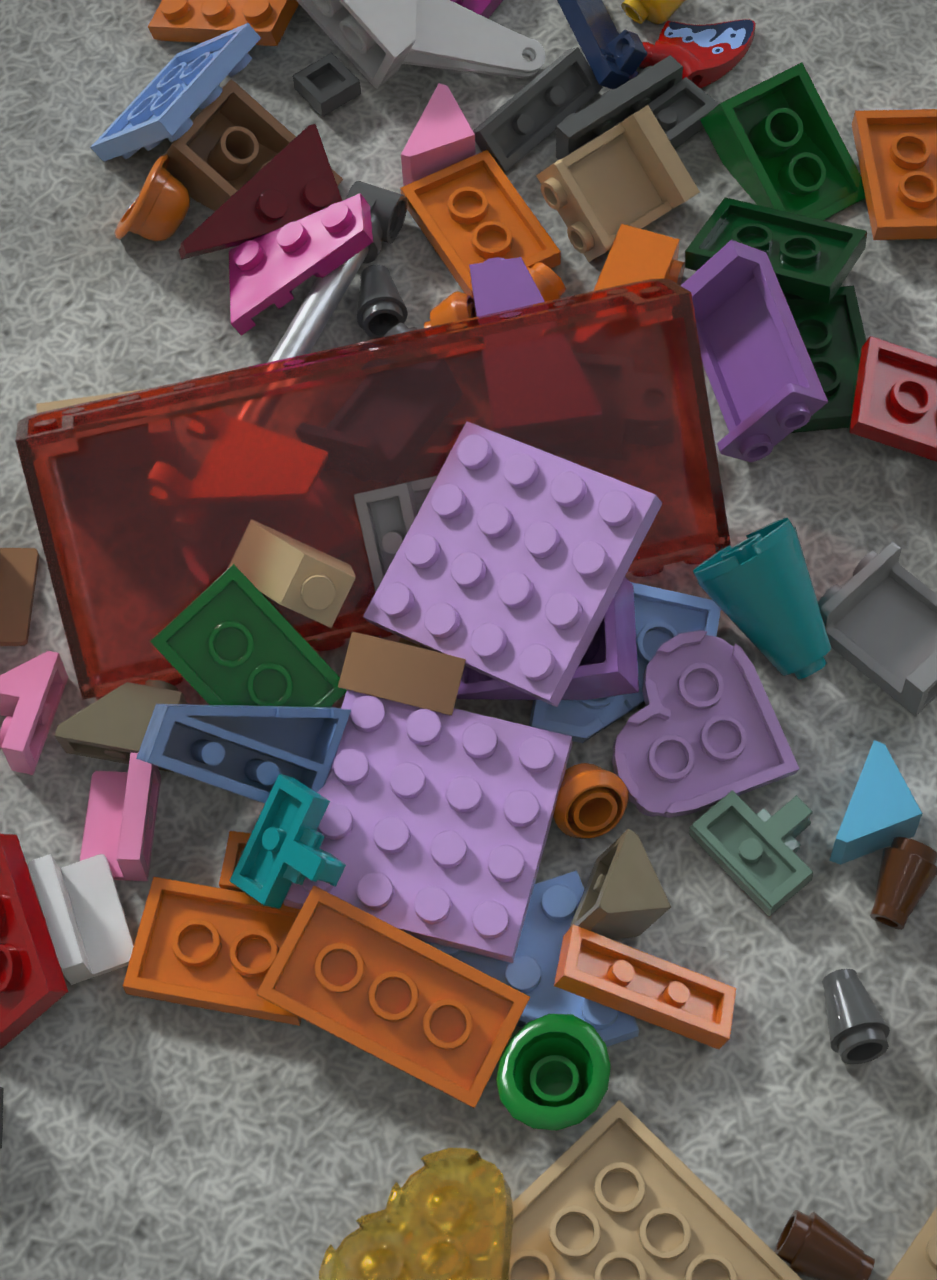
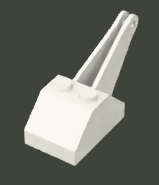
[296,0,546,89]

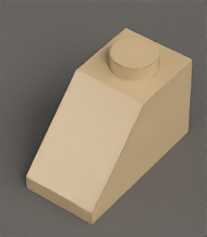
[227,519,356,628]

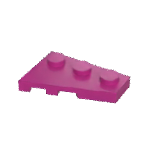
[229,193,373,336]

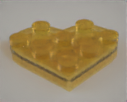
[319,1148,513,1280]

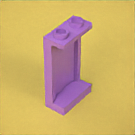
[661,240,828,462]

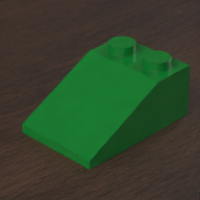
[700,62,865,220]

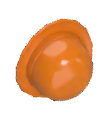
[114,154,190,241]

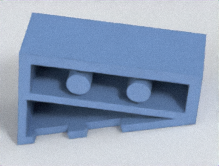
[136,704,351,804]

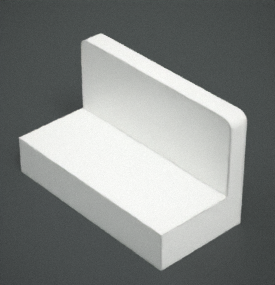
[28,854,134,985]

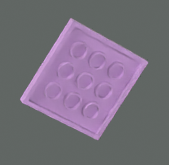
[363,421,662,707]
[283,690,572,963]

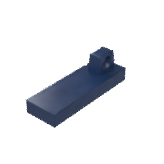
[557,0,647,89]

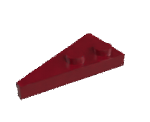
[178,124,342,260]

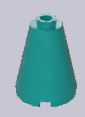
[693,518,831,680]

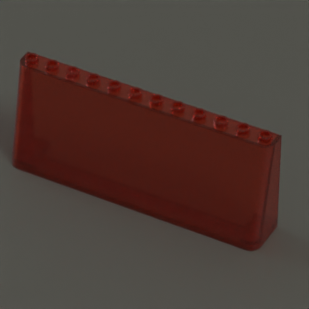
[15,278,731,700]

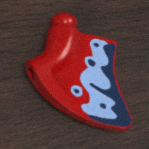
[639,19,756,88]

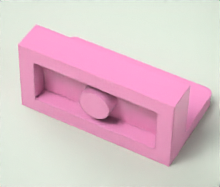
[80,753,161,881]

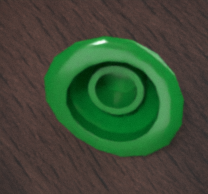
[496,1014,611,1131]

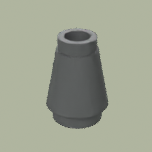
[357,265,408,340]
[822,969,890,1064]

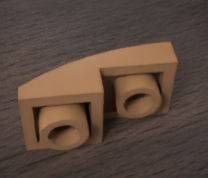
[338,632,466,716]

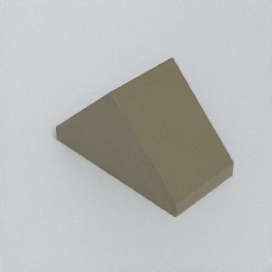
[570,829,671,940]

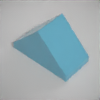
[829,740,922,865]

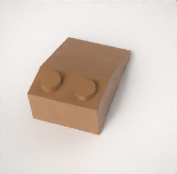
[165,79,343,211]

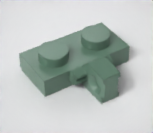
[689,790,813,917]

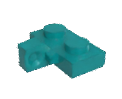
[230,774,346,909]

